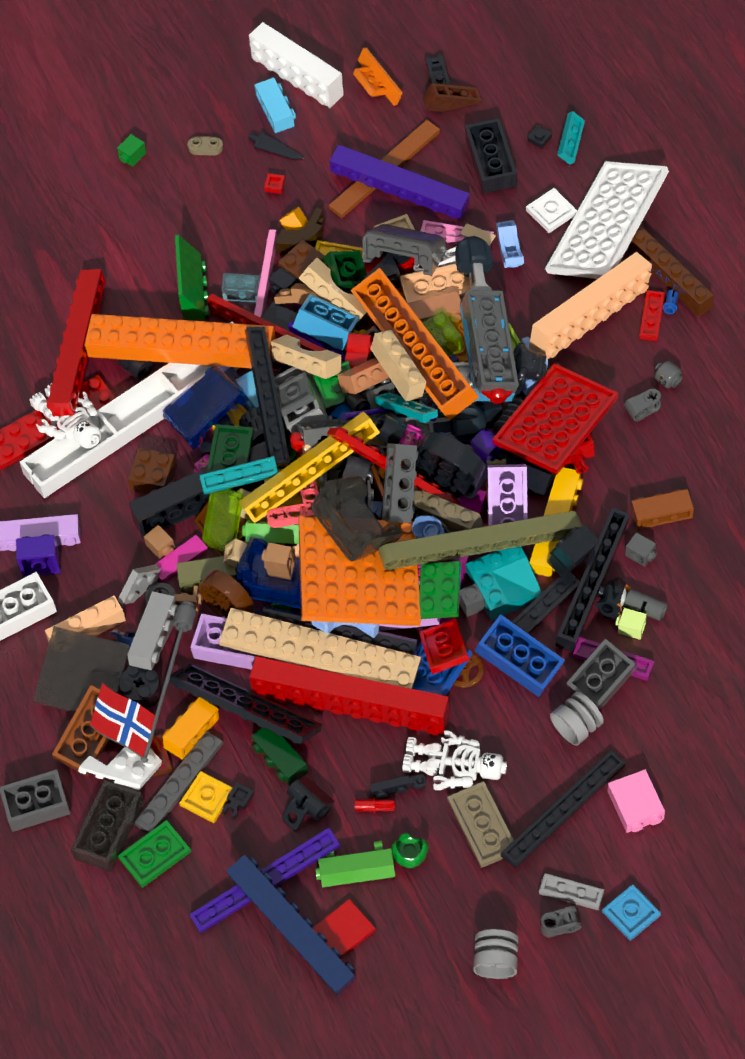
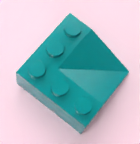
[466,546,542,621]

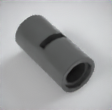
[624,589,668,621]

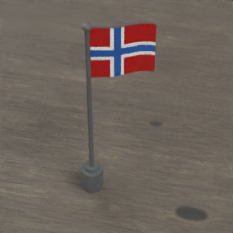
[90,602,197,763]

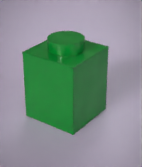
[117,134,146,167]

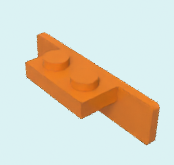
[353,48,402,106]

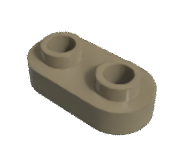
[188,137,223,155]

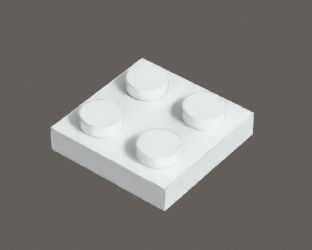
[526,188,577,233]

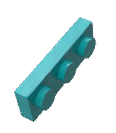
[557,111,585,165]

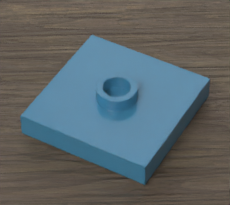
[602,884,661,941]

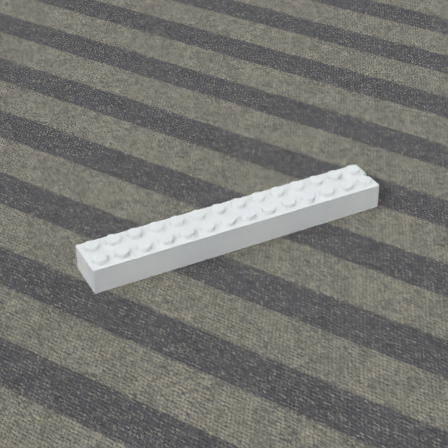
[20,321,239,498]

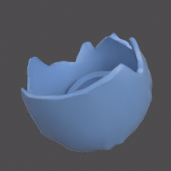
[412,516,445,539]

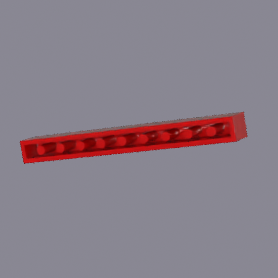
[47,269,106,416]

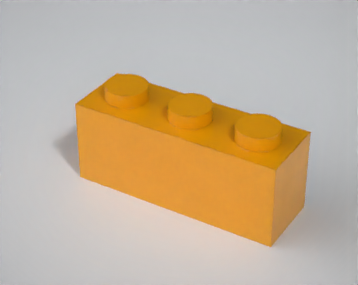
[163,697,219,760]

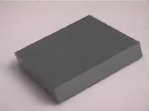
[276,371,316,417]

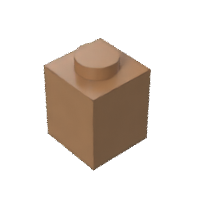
[144,525,175,560]

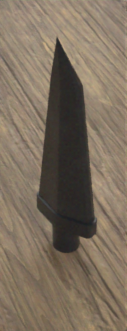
[248,132,305,160]

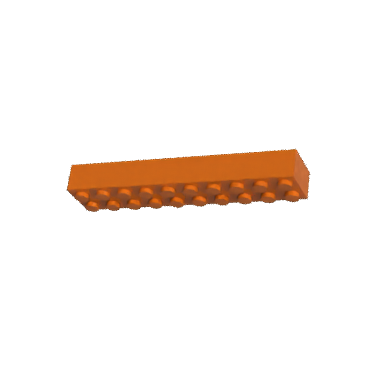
[351,268,479,421]
[85,314,276,368]

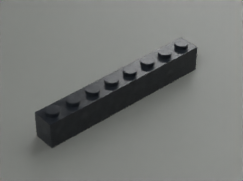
[555,508,630,652]

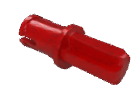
[355,797,395,813]

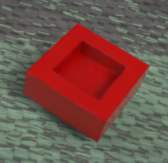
[264,173,285,194]

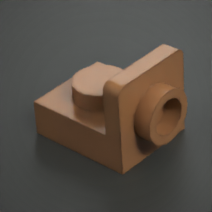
[174,585,203,611]

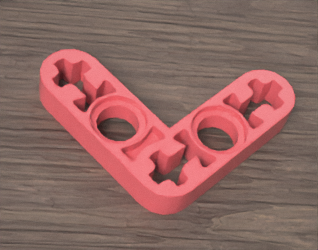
[267,479,323,528]

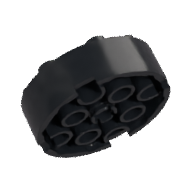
[415,432,488,499]

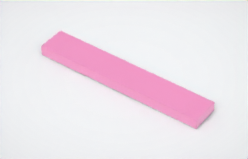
[254,229,277,317]

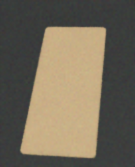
[460,224,496,246]

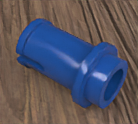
[663,290,679,314]

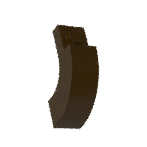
[275,208,325,255]

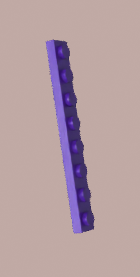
[189,828,340,933]

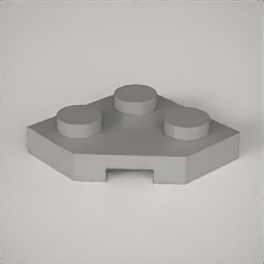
[117,564,161,605]

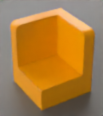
[279,207,309,231]

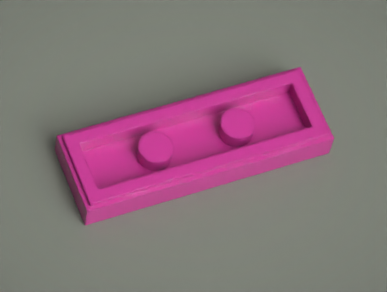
[154,535,208,583]

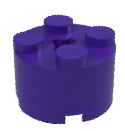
[470,428,504,465]

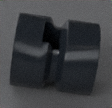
[118,359,153,380]

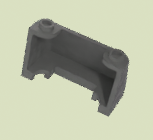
[363,224,446,276]

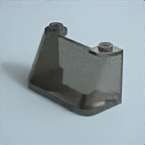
[312,476,403,561]

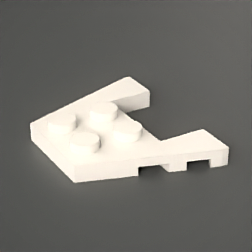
[79,747,162,790]

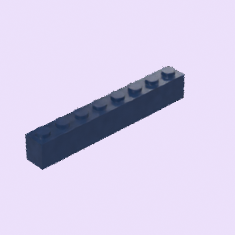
[226,854,356,996]

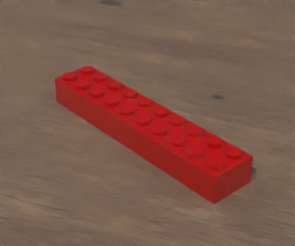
[249,656,450,735]

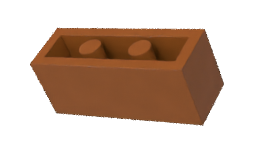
[631,489,694,530]

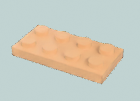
[400,264,471,303]

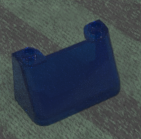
[163,366,249,451]
[237,537,301,609]

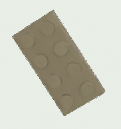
[447,781,514,868]

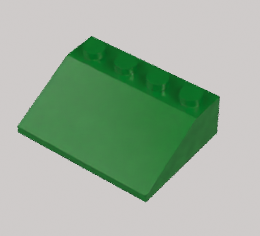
[175,234,209,322]

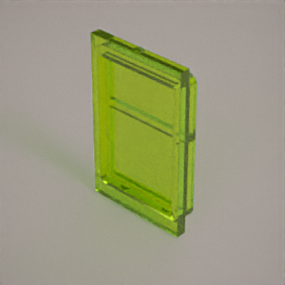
[202,489,244,552]

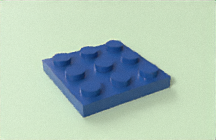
[412,641,472,696]

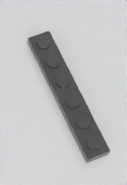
[135,731,223,833]

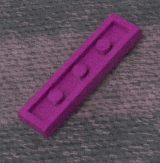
[573,637,654,681]

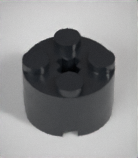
[119,666,161,709]

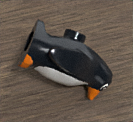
[596,577,631,619]

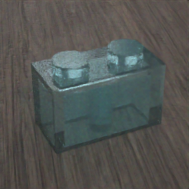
[221,273,260,302]

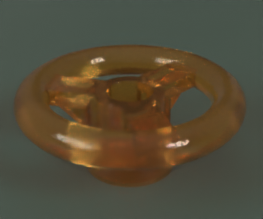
[453,653,484,688]

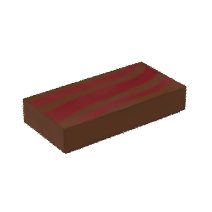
[150,734,172,777]

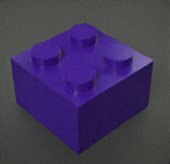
[16,534,61,577]

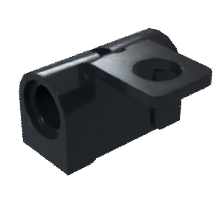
[282,776,335,830]

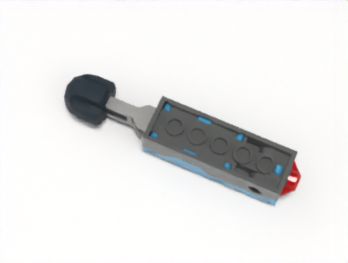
[455,236,519,404]

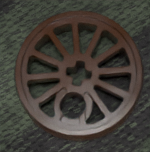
[199,570,254,618]

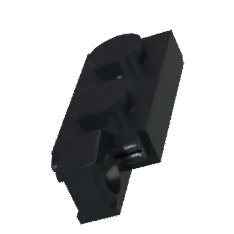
[370,774,426,799]

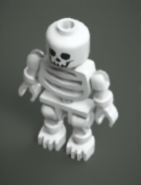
[29,383,101,448]
[402,731,507,790]

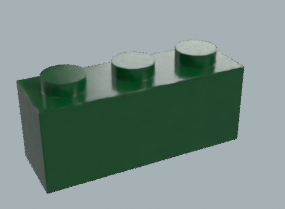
[251,728,308,786]

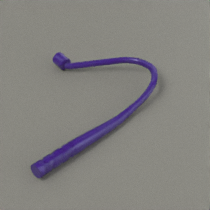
[341,408,437,422]

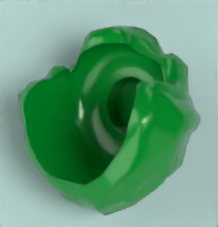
[391,833,429,868]

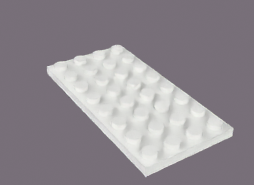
[545,161,669,279]

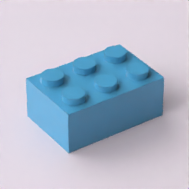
[292,294,360,351]

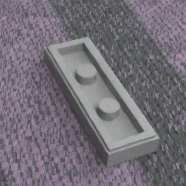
[539,873,604,911]

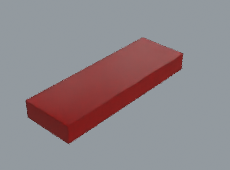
[639,290,665,341]

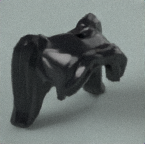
[513,343,547,395]

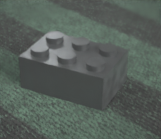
[566,639,637,711]
[0,770,71,832]

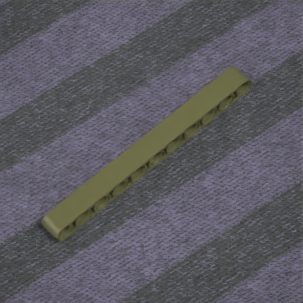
[378,511,582,570]

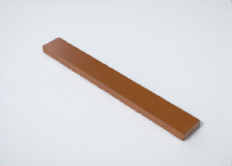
[329,120,440,218]

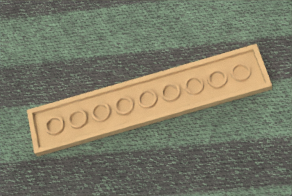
[219,608,421,689]

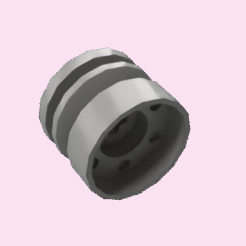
[550,692,604,746]
[473,929,518,979]

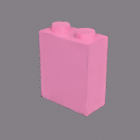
[608,769,665,833]

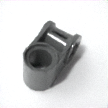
[624,389,661,421]
[540,906,582,937]

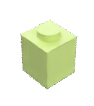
[616,608,647,640]

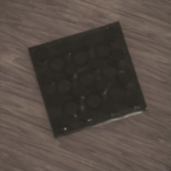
[33,626,130,713]

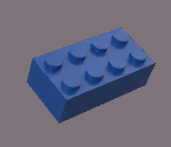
[475,614,565,697]

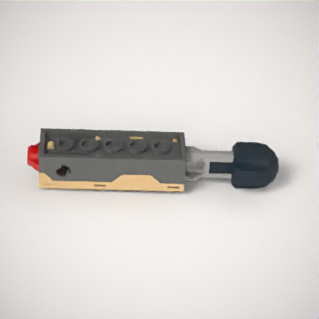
[290,405,487,458]

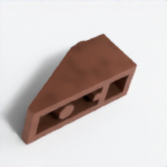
[423,83,482,112]

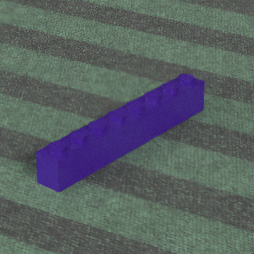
[330,145,470,220]

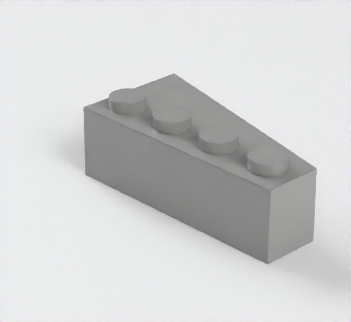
[127,591,178,670]

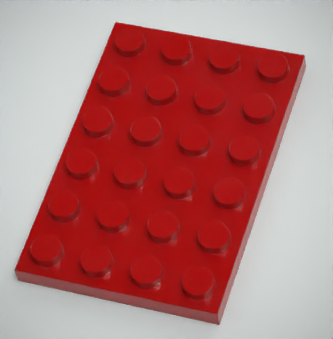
[492,363,619,475]

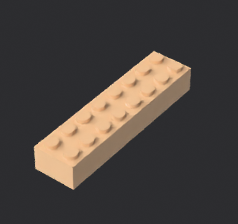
[529,252,652,360]

